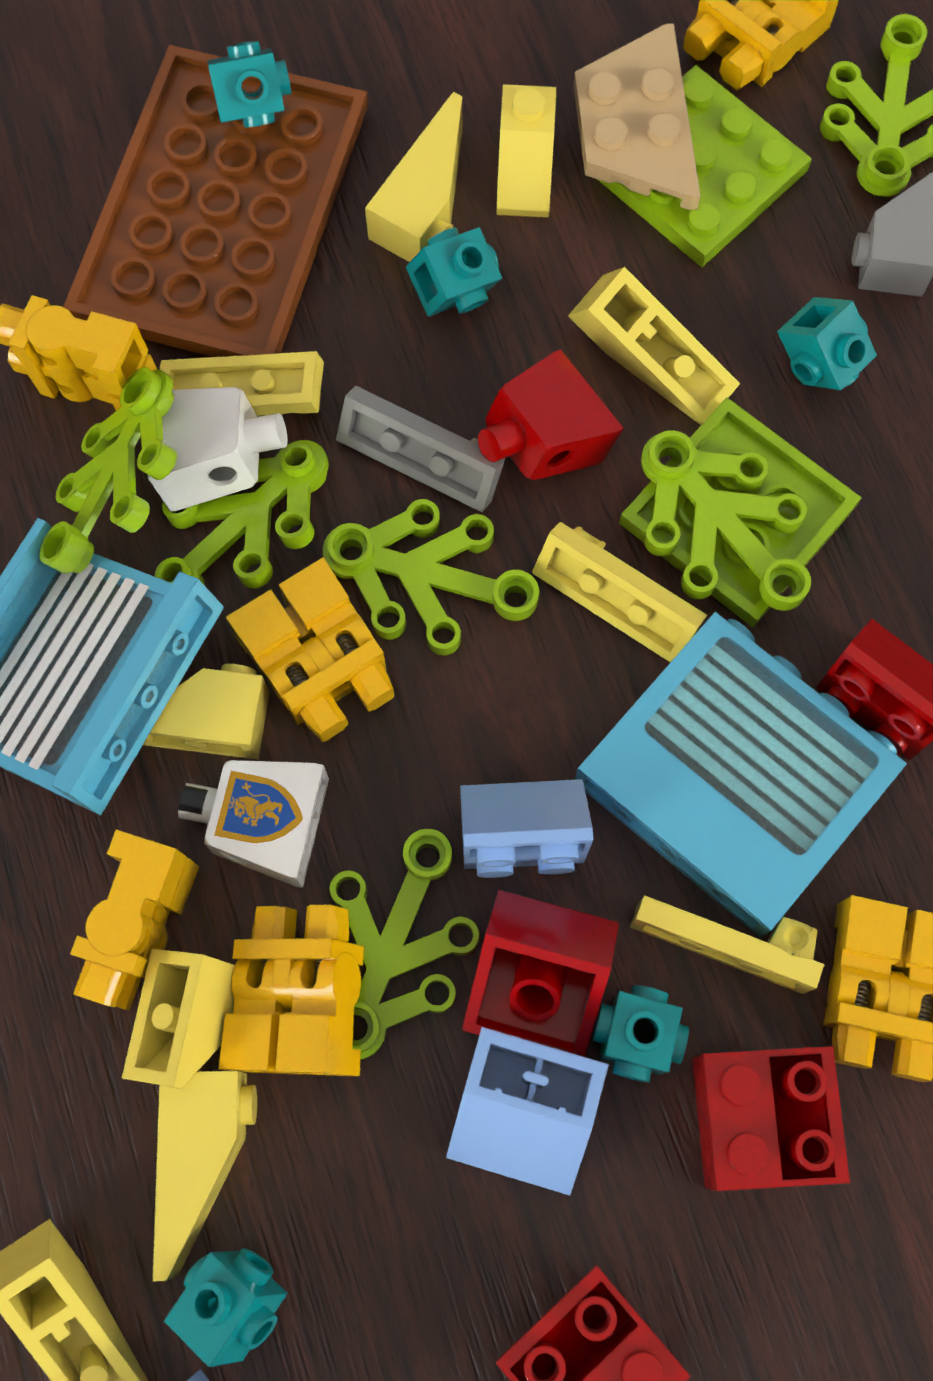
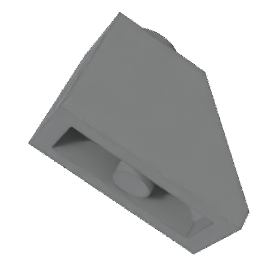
[852,172,933,297]

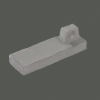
[336,386,505,513]

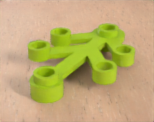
[820,14,933,197]
[39,367,177,574]
[641,430,811,611]
[155,440,329,589]
[323,499,539,656]
[330,829,479,1060]

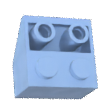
[460,779,593,878]
[446,1027,609,1195]

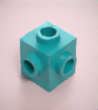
[208,41,292,127]
[406,227,502,317]
[777,297,877,391]
[593,985,689,1083]
[164,1249,288,1367]

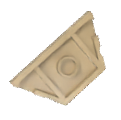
[573,23,701,210]

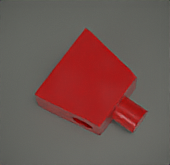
[478,349,624,480]

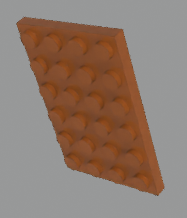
[63,45,368,357]

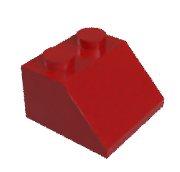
[462,890,619,1057]

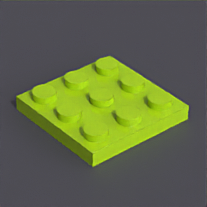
[597,65,812,268]
[619,397,862,627]

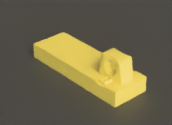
[160,351,324,416]
[532,522,707,662]
[630,895,824,994]

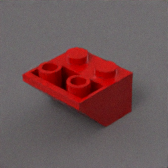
[816,618,933,760]
[692,1046,850,1191]
[495,1265,691,1381]

